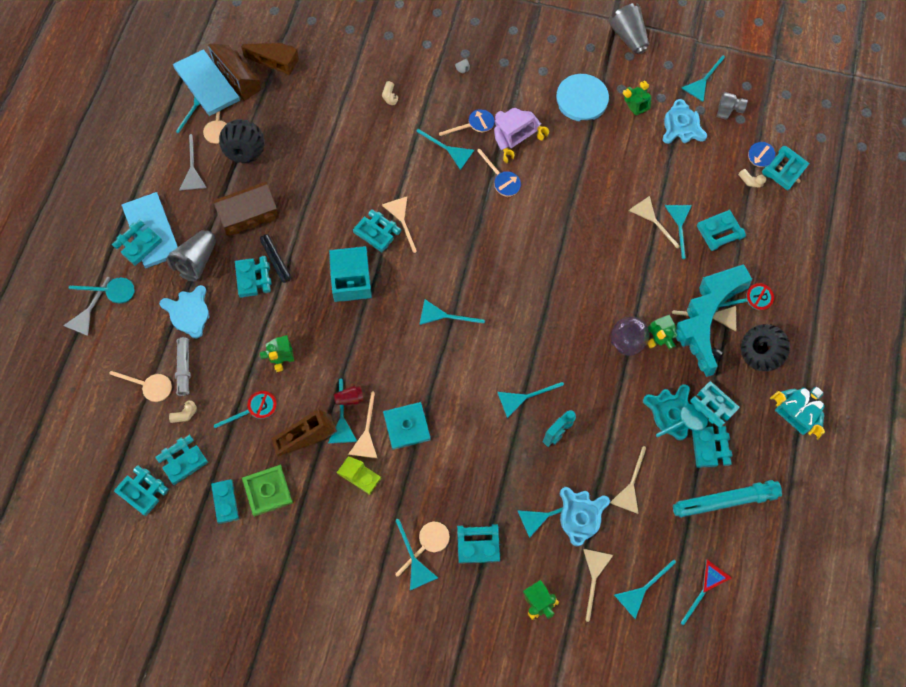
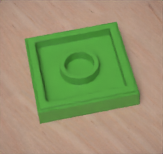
[242,465,293,517]

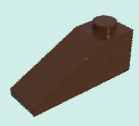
[241,43,299,75]
[271,409,337,456]

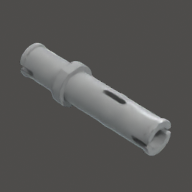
[175,337,191,396]

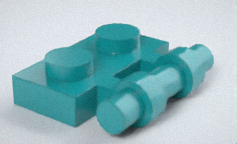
[353,209,401,253]
[112,219,162,266]
[235,256,272,298]
[690,381,740,428]
[543,410,576,447]
[692,426,732,468]
[155,434,209,485]
[114,465,169,517]

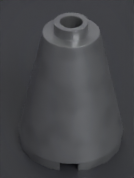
[608,3,649,54]
[166,230,216,282]

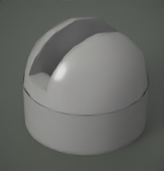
[455,59,470,73]

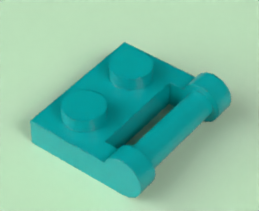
[762,146,810,191]
[697,210,746,251]
[457,524,500,564]

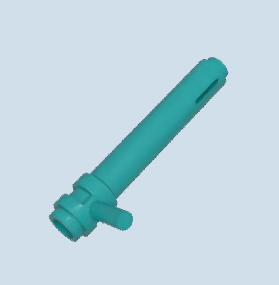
[673,480,782,517]

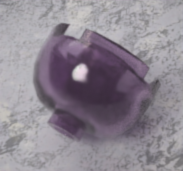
[610,316,650,355]

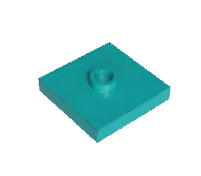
[383,402,431,450]

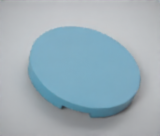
[556,74,609,121]

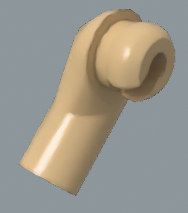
[382,81,398,105]
[738,169,766,188]
[169,401,197,423]

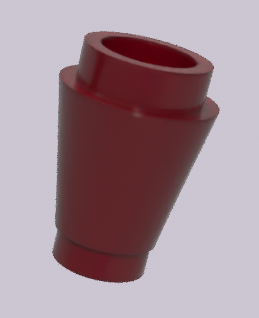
[333,385,363,405]

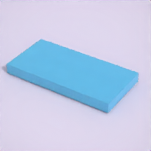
[173,49,240,116]
[122,192,178,269]

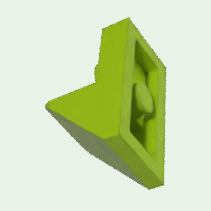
[337,456,381,495]

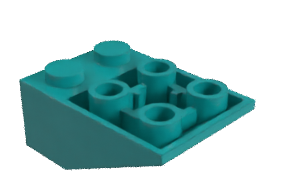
[329,246,372,302]

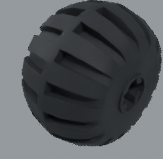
[219,119,265,164]
[741,324,790,371]

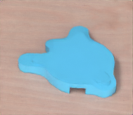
[663,99,707,144]
[160,286,209,339]
[560,487,610,546]

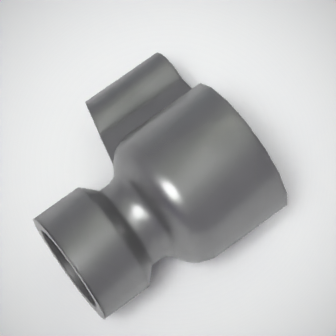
[716,92,748,120]

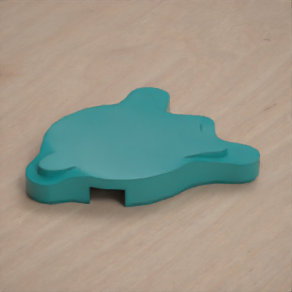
[643,384,690,440]

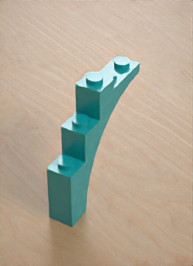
[676,264,752,377]

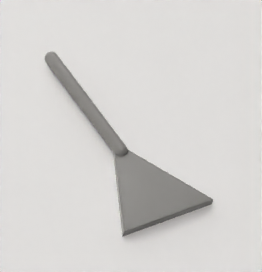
[179,134,206,191]
[63,277,110,336]

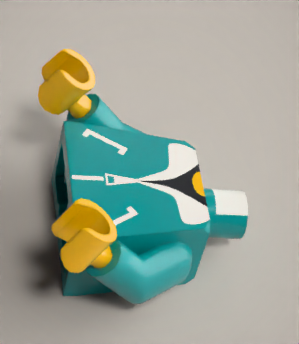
[770,387,825,440]

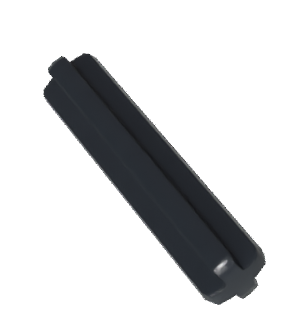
[260,234,291,283]

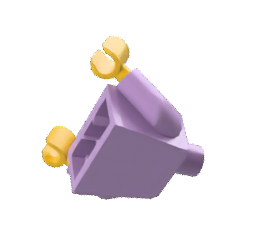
[494,108,549,163]

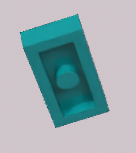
[211,479,239,524]

